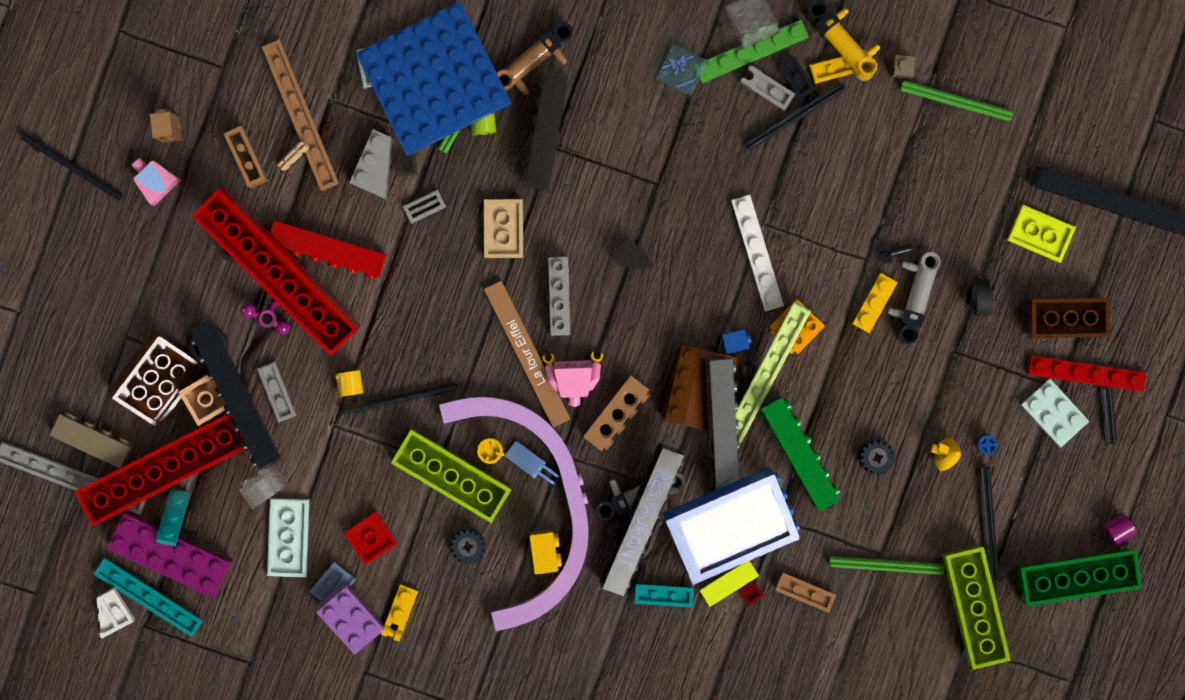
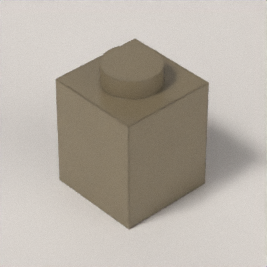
[891,55,915,79]

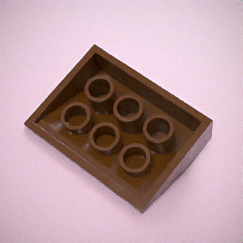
[107,330,205,428]
[664,345,738,431]

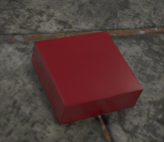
[737,580,765,607]

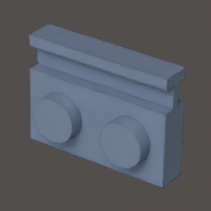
[310,561,356,602]

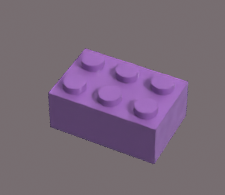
[316,581,384,655]

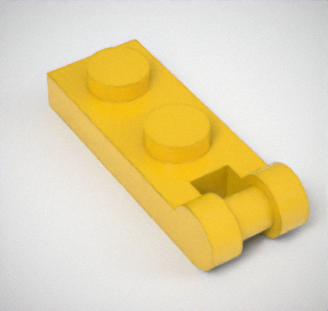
[381,584,418,642]

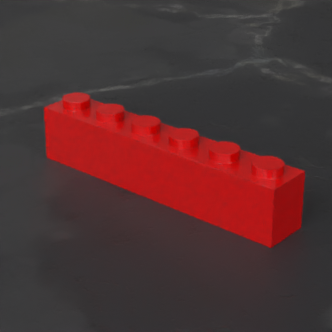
[270,221,387,280]

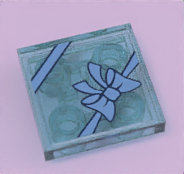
[656,44,708,96]

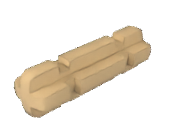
[277,140,309,171]

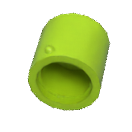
[471,113,497,135]

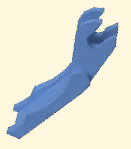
[504,440,560,485]

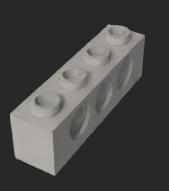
[549,257,570,336]

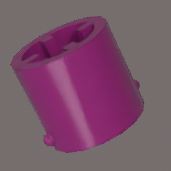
[1102,512,1137,546]

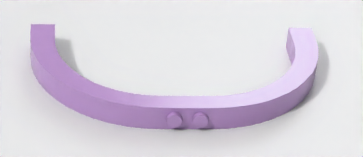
[439,397,588,631]

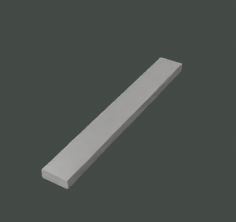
[0,442,147,515]

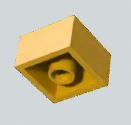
[530,529,562,574]

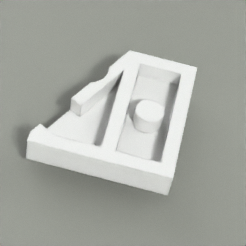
[97,587,135,639]

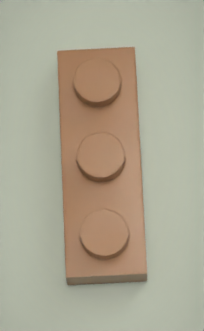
[775,572,836,613]

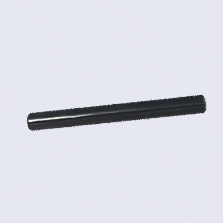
[744,82,846,151]
[979,466,999,582]

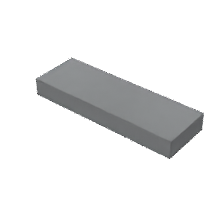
[257,362,297,423]

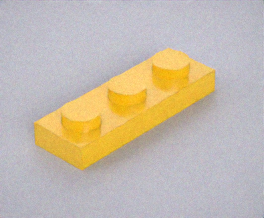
[852,273,898,333]

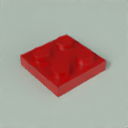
[344,511,398,565]

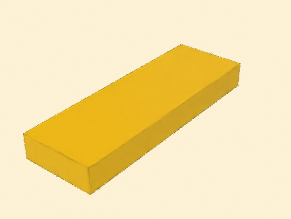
[809,49,869,84]

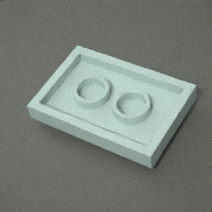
[1020,379,1089,448]

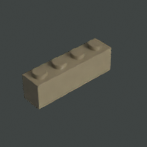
[50,412,134,468]

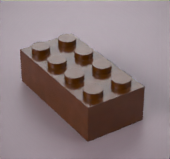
[1028,298,1111,338]

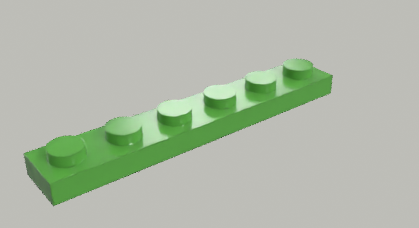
[694,20,809,84]

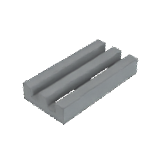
[403,189,446,224]

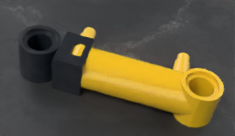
[806,0,880,81]

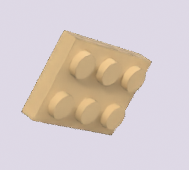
[484,199,523,258]

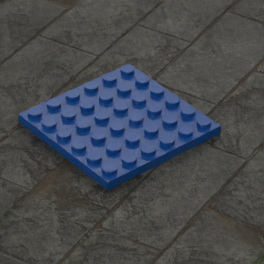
[356,1,512,156]

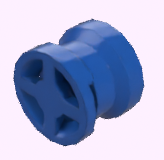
[976,435,998,455]

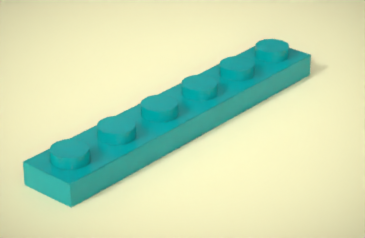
[94,557,203,637]

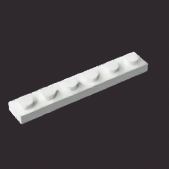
[731,195,784,312]

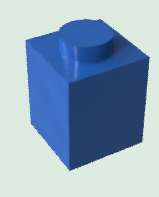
[721,329,752,354]

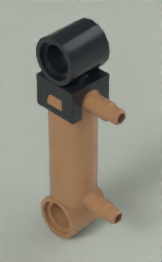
[497,22,573,95]

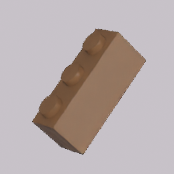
[150,109,182,143]
[224,126,269,189]

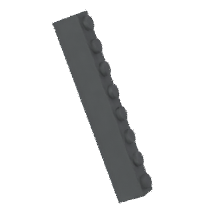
[705,357,743,515]

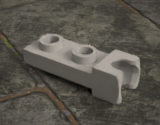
[740,65,795,111]

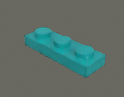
[156,489,190,546]
[634,583,694,608]

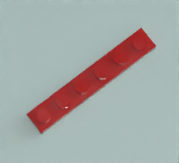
[1027,356,1146,392]

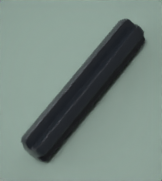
[1101,387,1117,444]

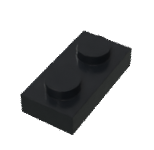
[778,56,815,100]

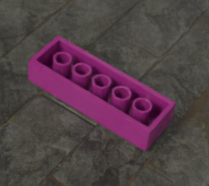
[107,512,233,598]

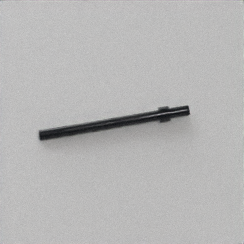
[20,133,123,201]
[341,383,457,415]

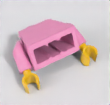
[543,351,603,406]

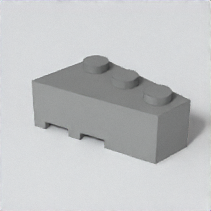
[350,129,393,200]

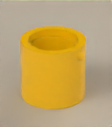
[335,370,364,397]
[477,438,504,464]

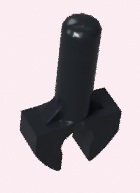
[877,243,914,264]

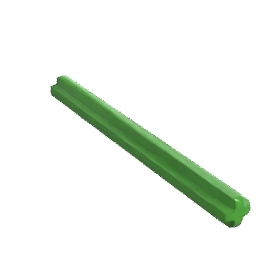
[900,80,1013,121]
[829,556,945,575]

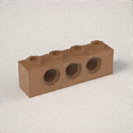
[583,375,650,451]

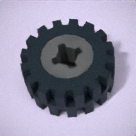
[859,440,895,475]
[451,529,486,564]

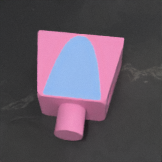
[132,158,181,206]

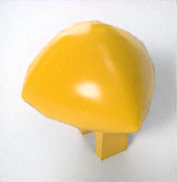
[931,437,961,471]

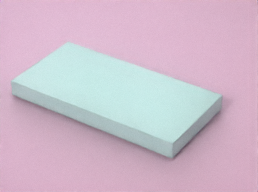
[267,498,310,577]

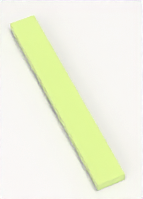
[735,302,811,444]

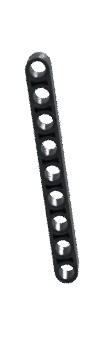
[1030,166,1185,237]

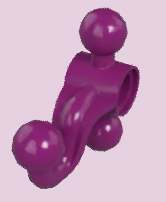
[240,299,290,335]

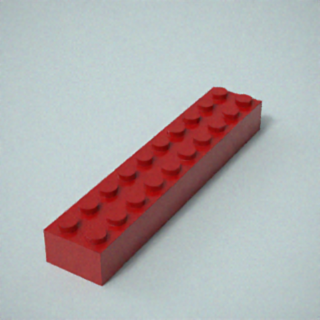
[192,186,361,356]
[75,415,245,526]

